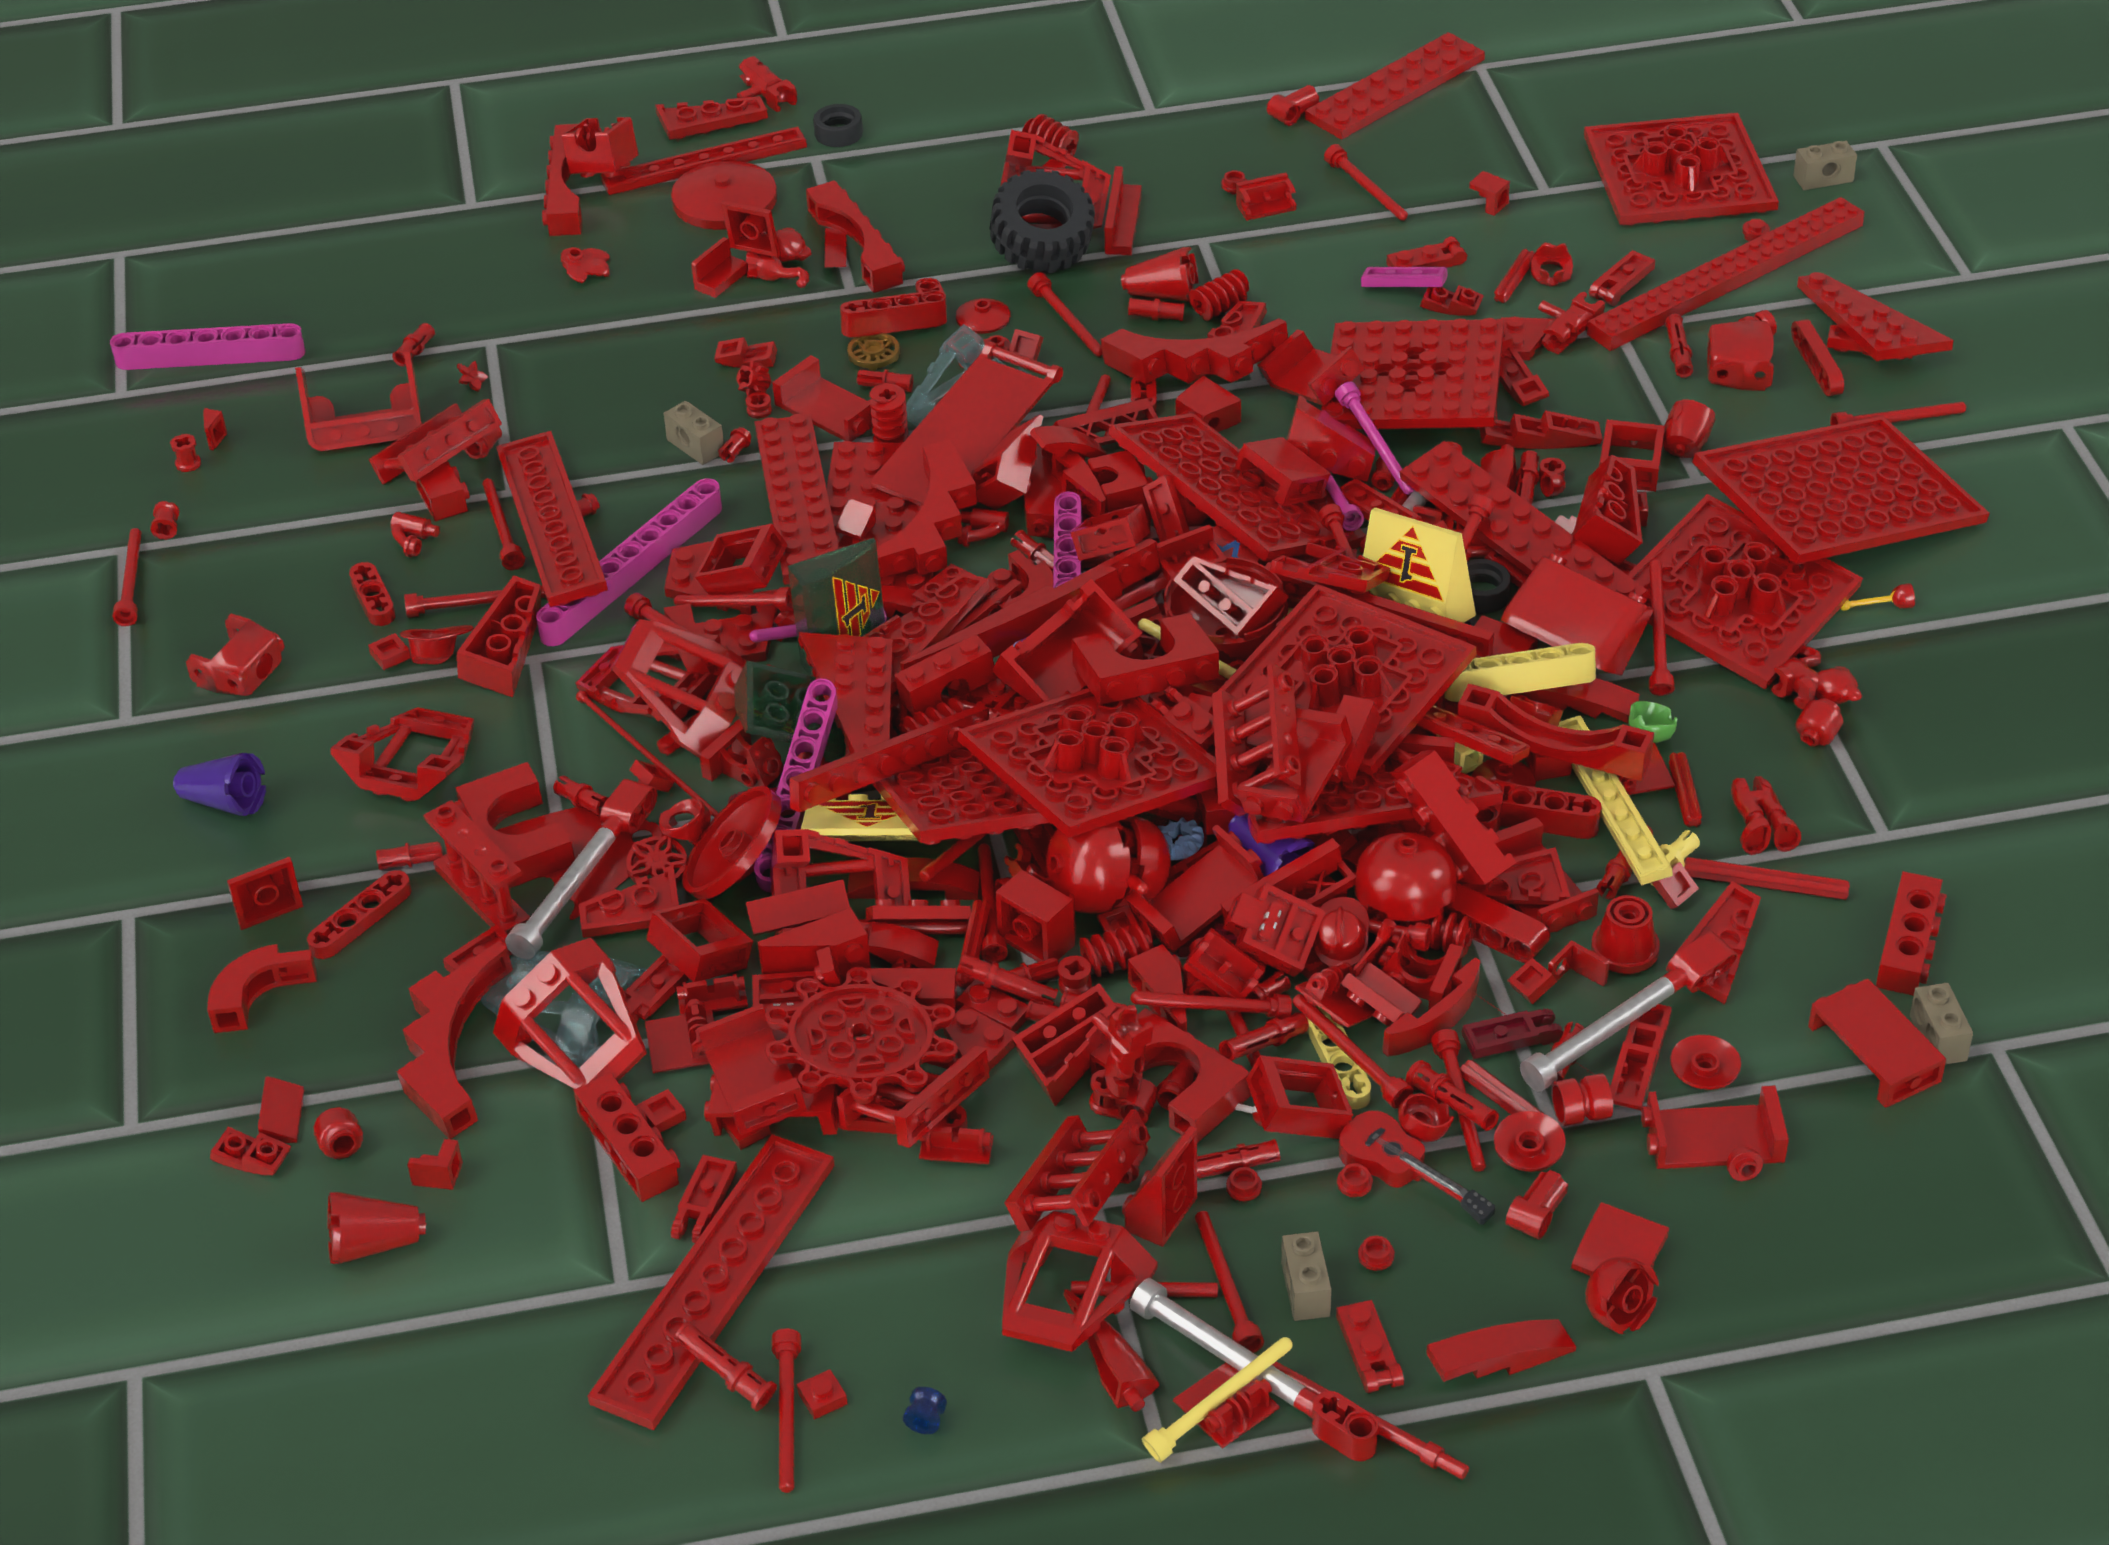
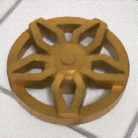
[847,333,900,371]

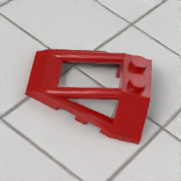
[1000,130,1111,229]
[611,619,755,758]
[575,634,721,719]
[330,707,474,801]
[770,829,911,935]
[493,937,647,1089]
[1002,1211,1158,1352]

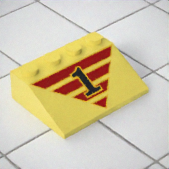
[1363,508,1476,623]
[801,794,918,841]

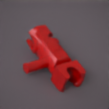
[737,56,797,112]
[1538,292,1605,354]
[1092,1005,1153,1098]

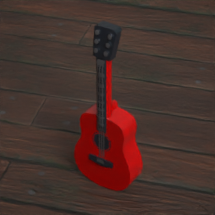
[1339,1110,1495,1225]

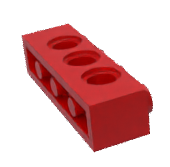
[1876,871,1947,996]
[573,1072,681,1202]

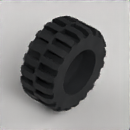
[989,169,1095,273]

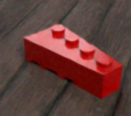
[1572,454,1643,565]
[1391,750,1517,885]

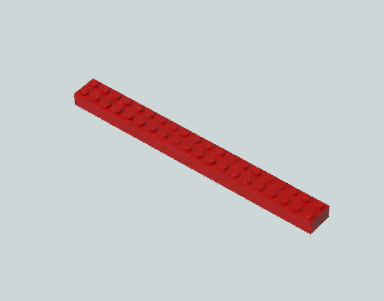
[1587,197,1865,351]

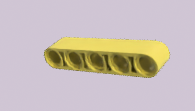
[1444,643,1596,702]

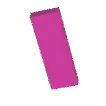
[1361,267,1448,287]

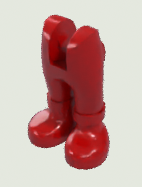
[1731,776,1801,855]

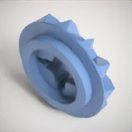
[1158,817,1204,860]

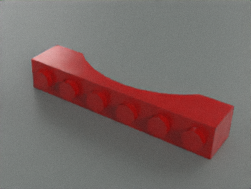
[542,124,583,236]
[806,180,905,293]
[1457,684,1654,782]

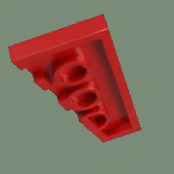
[1666,881,1761,1005]

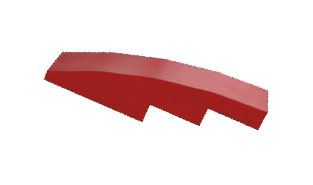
[1479,410,1603,449]
[1042,449,1106,517]
[1521,678,1640,724]
[1610,1004,1672,1110]
[1426,1319,1576,1382]

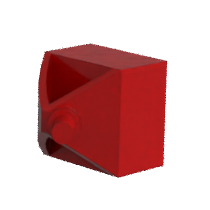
[995,870,1076,962]

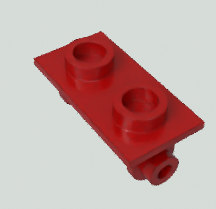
[676,974,748,1015]
[919,1126,994,1164]

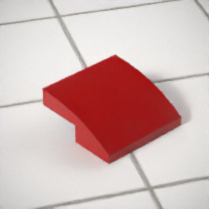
[1571,1202,1669,1276]

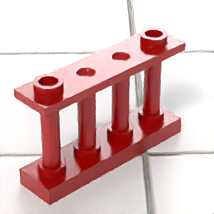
[368,399,502,484]
[1212,663,1301,817]
[423,800,530,934]
[837,1045,990,1148]
[1004,1109,1151,1231]

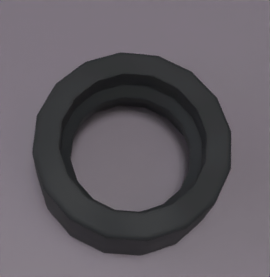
[813,104,863,147]
[1467,559,1511,613]

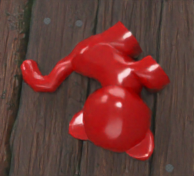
[746,227,812,288]
[1771,646,1862,709]

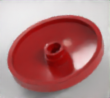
[671,161,777,230]
[682,785,782,900]

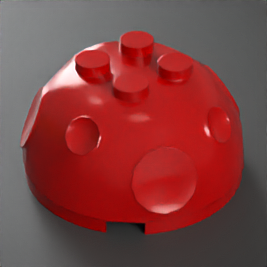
[1164,557,1288,664]

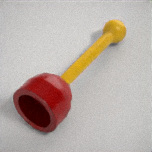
[1840,583,1915,611]

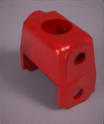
[1707,320,1774,391]
[186,613,285,696]

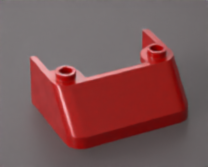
[295,351,422,451]

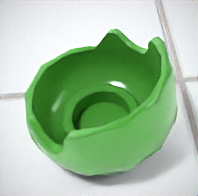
[1628,701,1677,743]

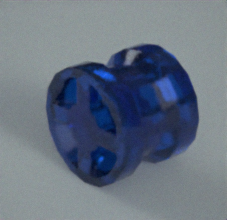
[903,1387,947,1434]

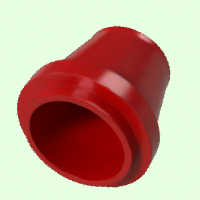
[1591,895,1660,974]

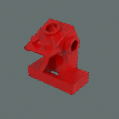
[699,718,784,787]
[1376,929,1463,1010]

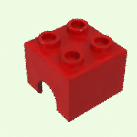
[562,117,639,178]
[1088,450,1153,526]

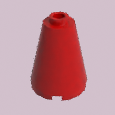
[1121,247,1199,302]
[327,1192,426,1264]

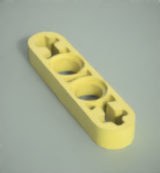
[1306,1005,1371,1109]

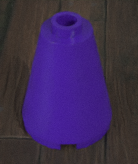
[173,753,266,816]
[1229,813,1316,877]

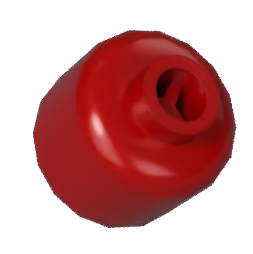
[1795,698,1843,746]
[313,1107,363,1159]

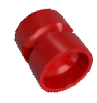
[1551,1073,1613,1126]

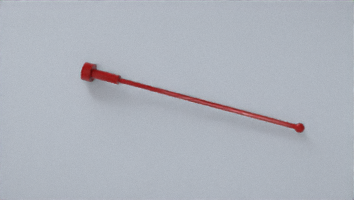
[576,690,719,818]

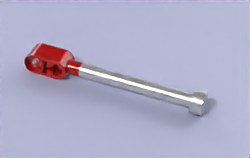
[505,779,658,960]
[1520,931,1738,1092]
[1130,1278,1378,1461]

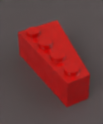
[457,576,541,698]

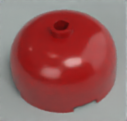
[1112,816,1171,910]
[1046,821,1130,913]
[1355,832,1457,921]

